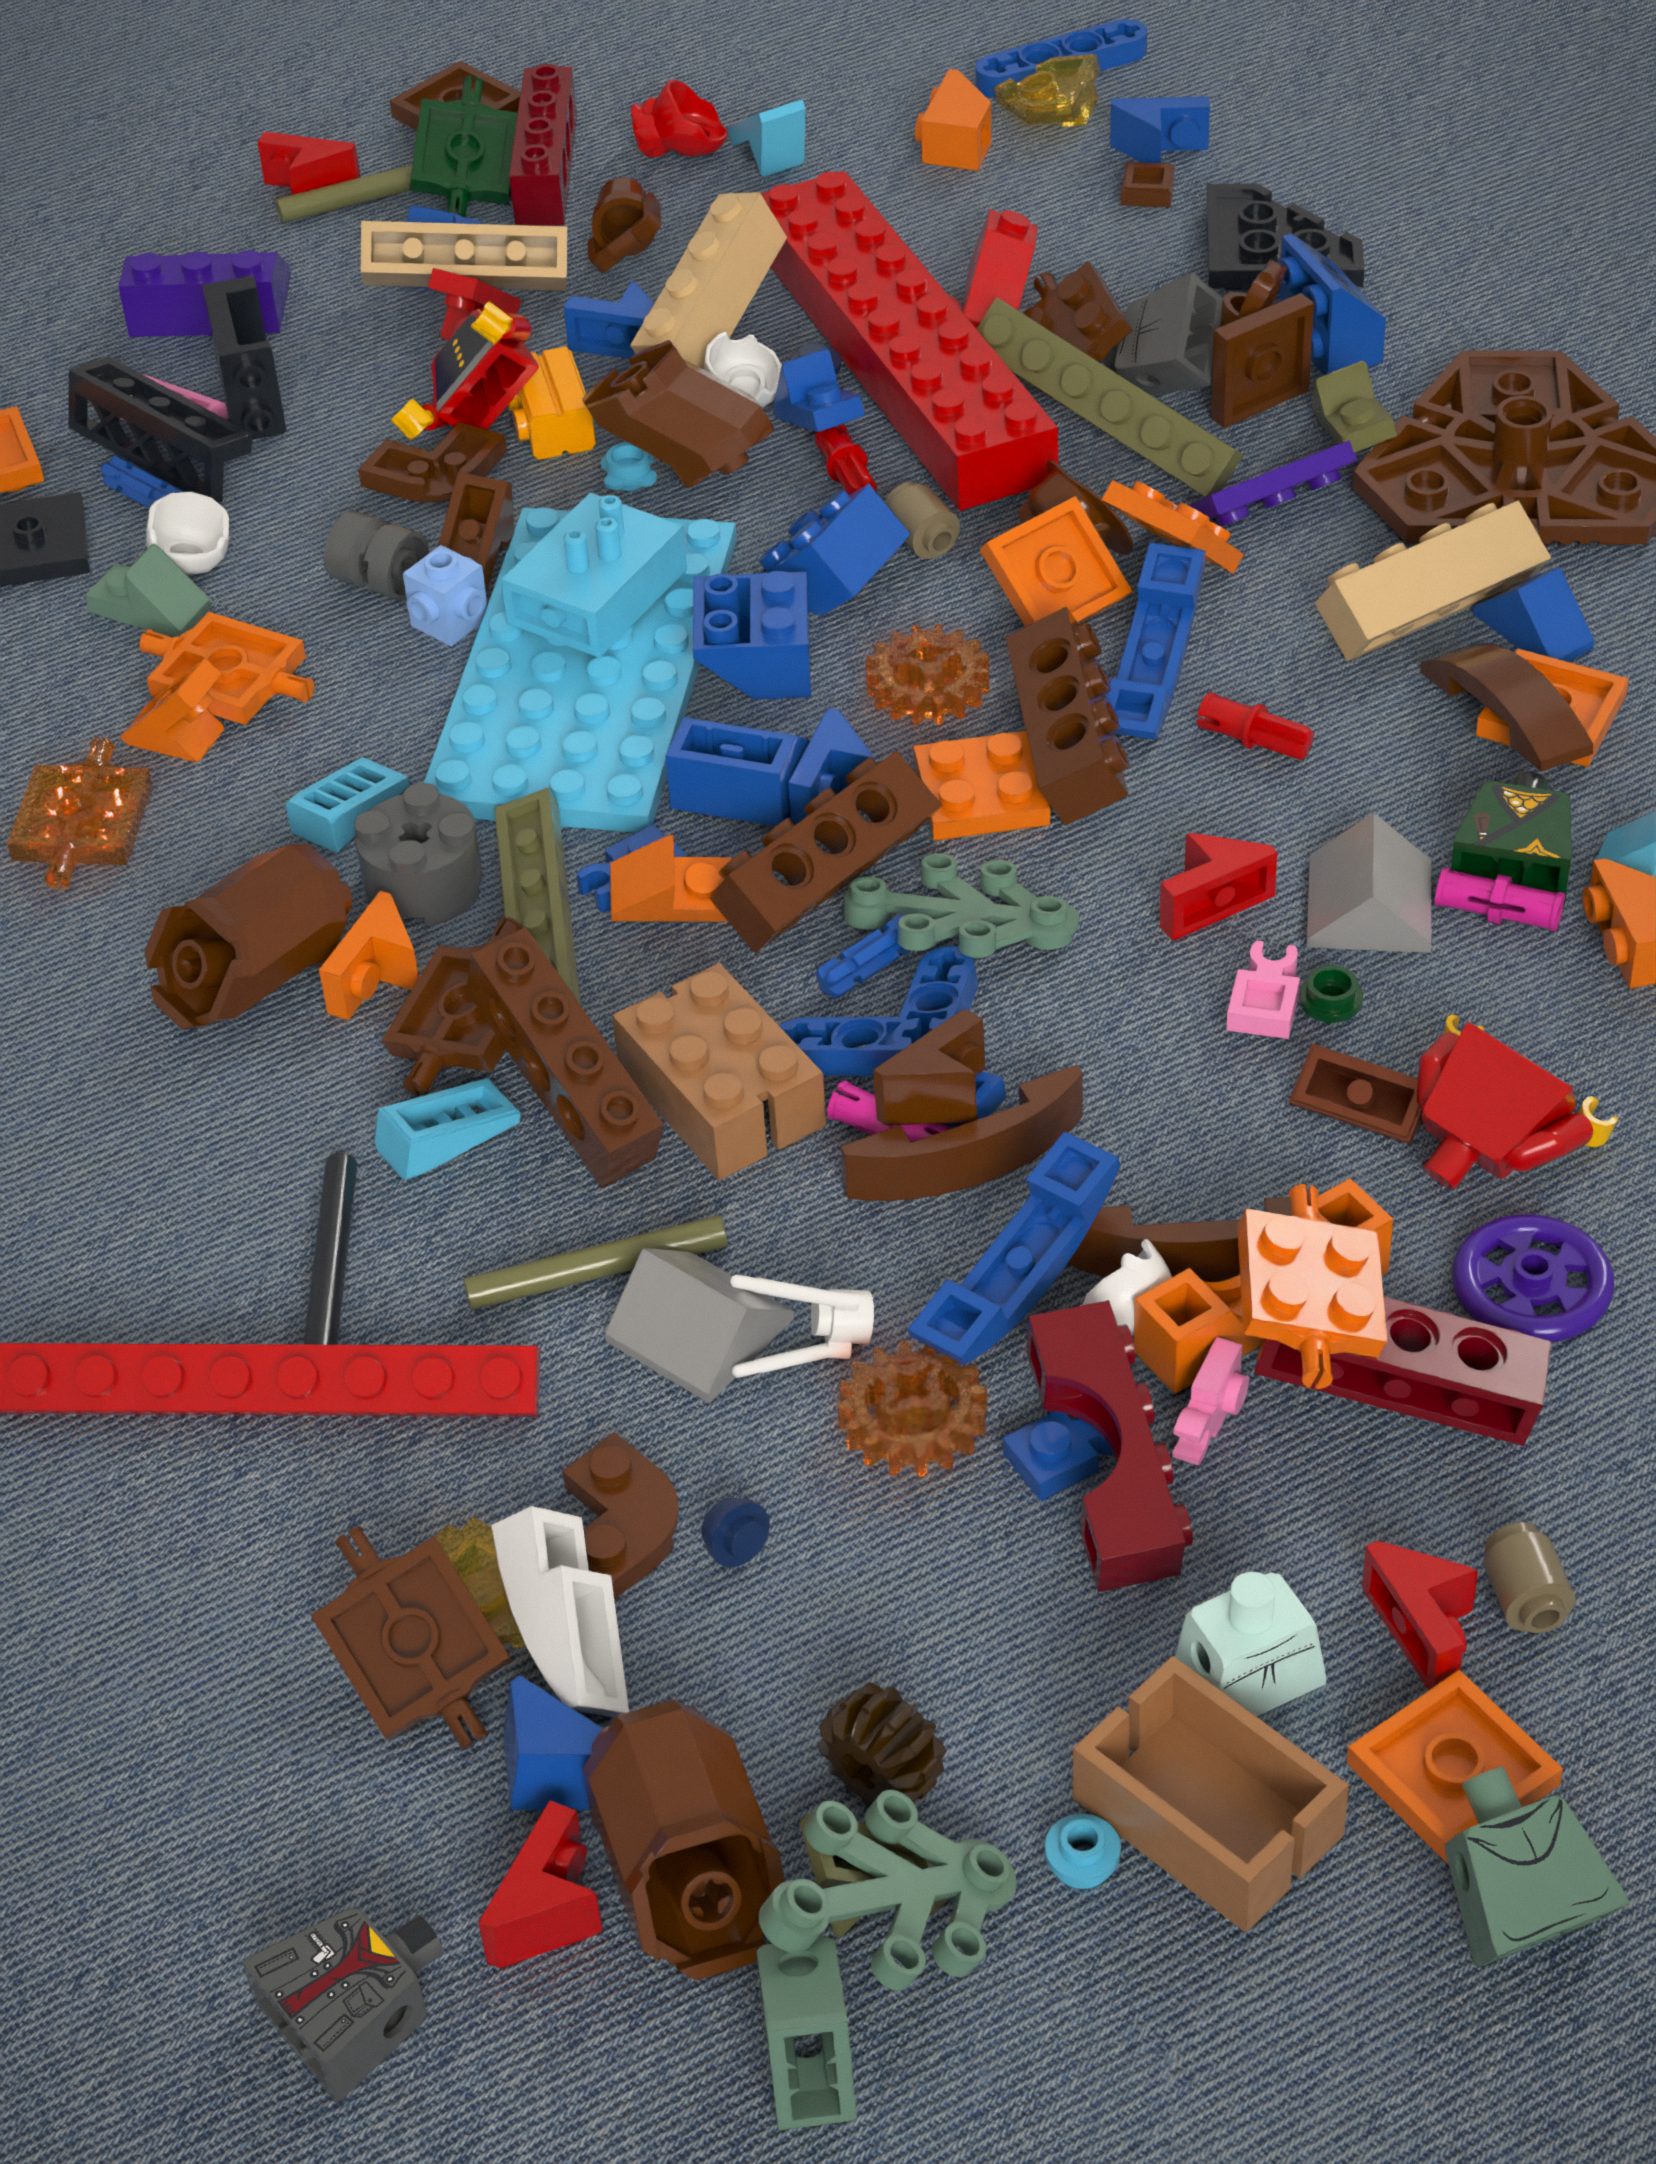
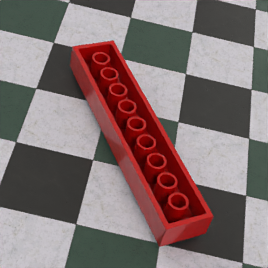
[760,170,1059,511]

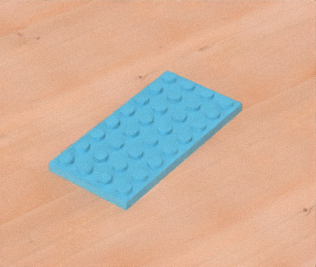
[424,507,737,833]

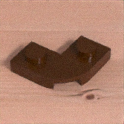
[358,422,507,502]
[562,1432,679,1600]

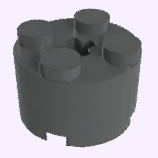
[354,783,482,925]

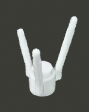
[730,1275,874,1378]

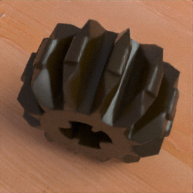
[817,1682,947,1808]

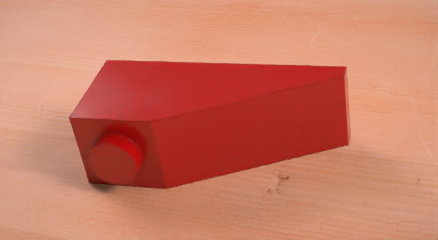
[962,209,1038,329]

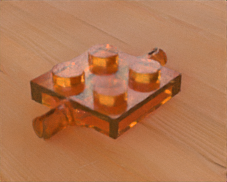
[7,737,153,890]

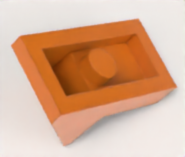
[120,658,224,762]
[610,835,732,922]
[319,891,419,1020]

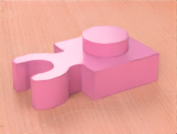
[1226,941,1300,1039]
[1172,1336,1249,1466]

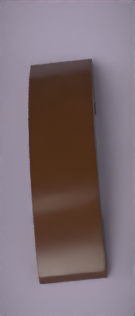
[1421,643,1593,772]
[840,1065,1083,1201]
[1067,1195,1319,1282]

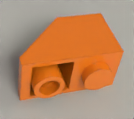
[915,69,992,171]
[1582,858,1656,989]

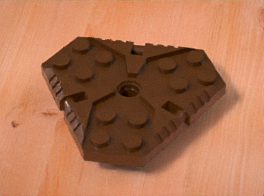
[1352,351,1656,546]

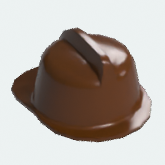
[1019,459,1134,555]

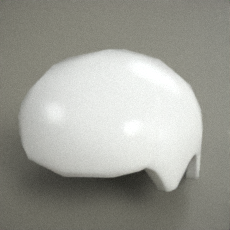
[703,332,782,409]
[146,492,229,576]
[1080,1239,1172,1336]

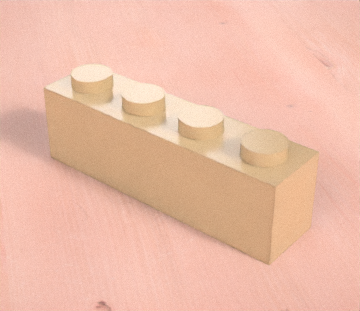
[630,192,787,369]
[361,221,567,291]
[1315,500,1551,662]

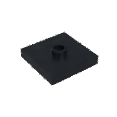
[0,492,90,587]

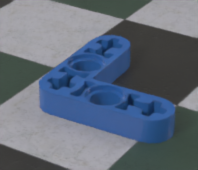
[779,946,978,1076]

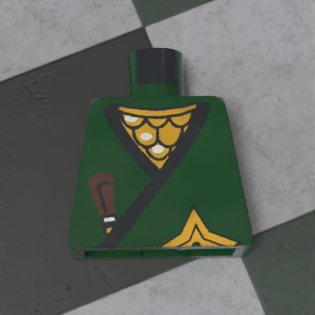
[1451,772,1572,905]

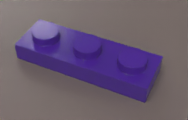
[1189,440,1357,527]

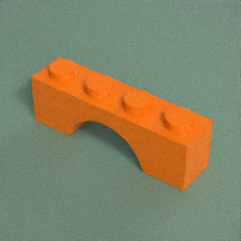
[1134,1178,1393,1394]

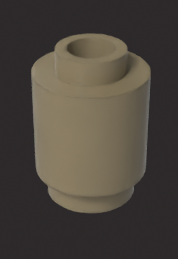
[885,482,960,559]
[1483,1522,1576,1633]

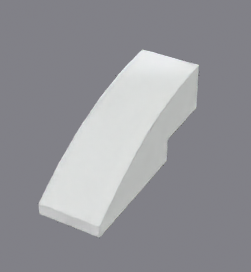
[492,1506,629,1718]

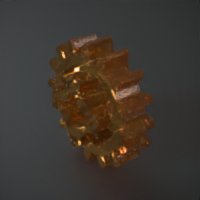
[866,624,990,725]
[837,1340,987,1477]

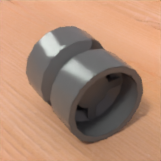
[324,510,429,601]

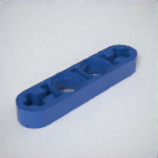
[975,19,1148,98]

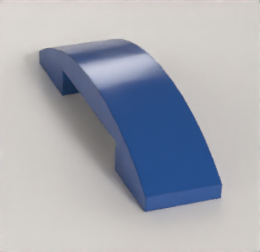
[1106,543,1206,740]
[907,1131,1121,1365]

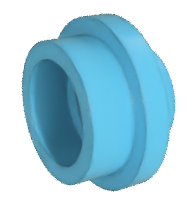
[1045,1814,1121,1889]

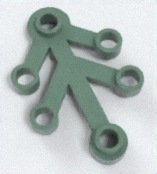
[844,853,1079,958]
[759,1790,1017,1991]

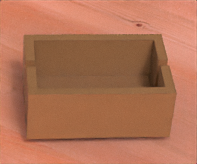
[612,963,826,1181]
[1073,1656,1349,1933]

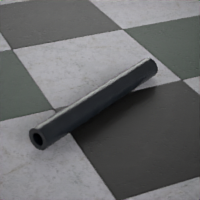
[303,1153,358,1345]

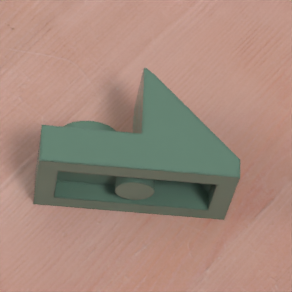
[85,544,211,637]

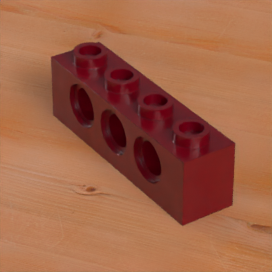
[509,64,577,226]
[1254,1295,1551,1446]

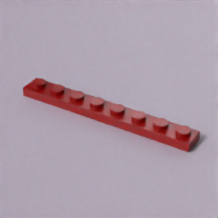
[0,1343,540,1417]

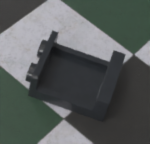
[202,276,286,440]

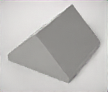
[1306,813,1431,953]
[605,1248,794,1403]

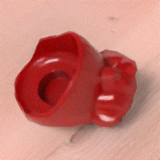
[631,79,728,158]

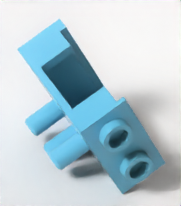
[501,492,687,658]

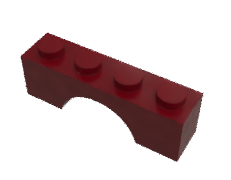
[1026,1300,1193,1592]

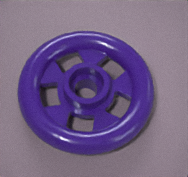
[1451,1214,1615,1343]

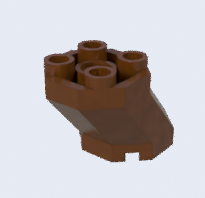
[582,340,775,488]
[144,844,353,1030]
[582,1699,785,1980]

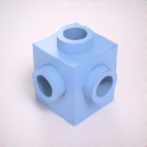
[403,545,487,647]

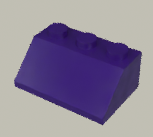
[118,250,291,337]

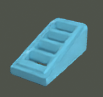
[286,757,409,853]
[375,1078,521,1180]

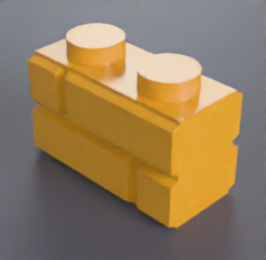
[507,346,596,460]

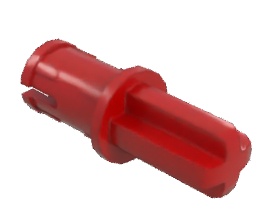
[815,424,877,495]
[1197,692,1314,759]

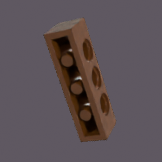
[1006,606,1130,826]
[709,750,942,954]
[466,927,664,1188]

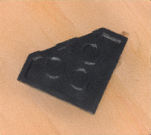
[1206,183,1365,290]

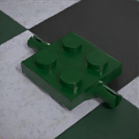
[410,76,518,217]

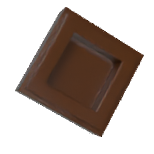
[1121,162,1175,207]

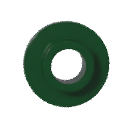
[1300,965,1363,1023]

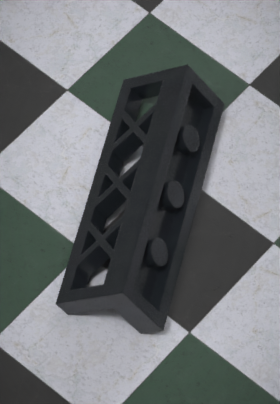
[68,357,252,503]

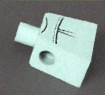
[1175,1572,1326,1717]

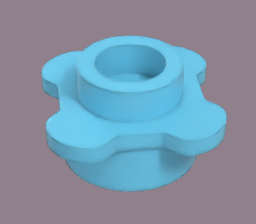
[601,442,657,491]

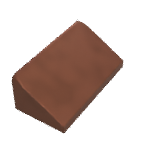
[1289,1044,1423,1145]

